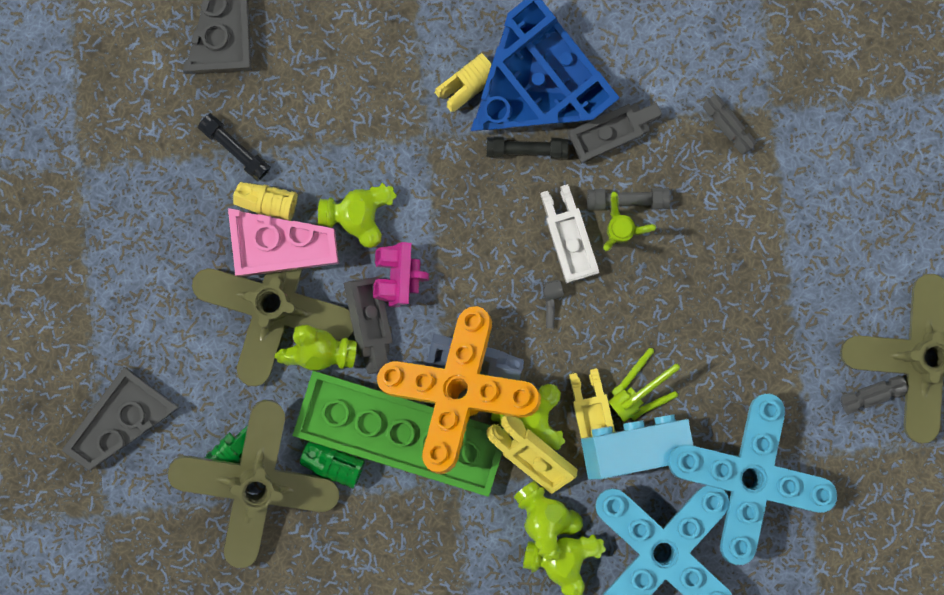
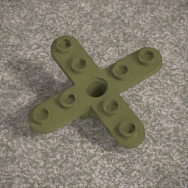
[192,268,354,387]
[840,274,944,444]
[168,399,339,568]

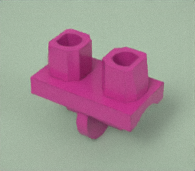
[373,242,429,307]

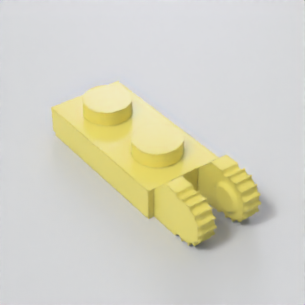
[569,368,615,438]
[486,415,578,494]

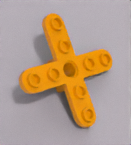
[377,306,541,474]

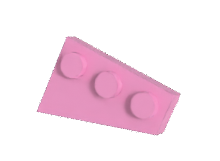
[228,208,339,277]

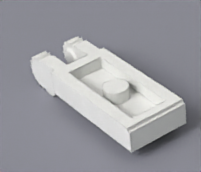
[540,184,599,284]

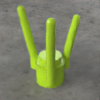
[603,192,656,251]
[608,348,680,423]

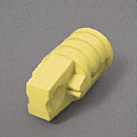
[233,182,298,221]

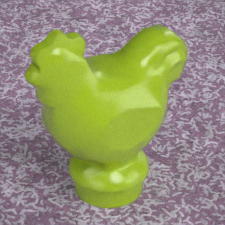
[318,183,397,248]
[275,324,357,371]
[491,384,565,450]
[514,481,583,561]
[523,534,606,595]

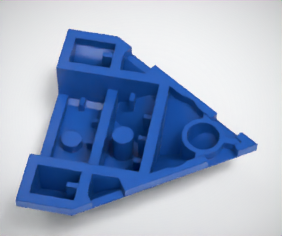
[471,0,620,132]

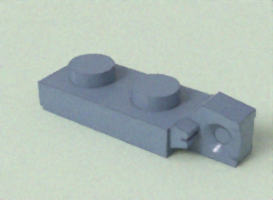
[426,334,524,380]

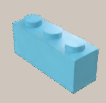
[581,414,693,480]

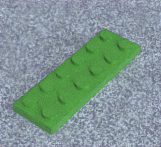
[292,371,502,497]

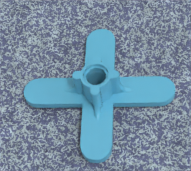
[668,394,837,565]
[595,485,732,595]

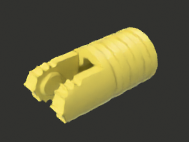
[435,53,492,112]

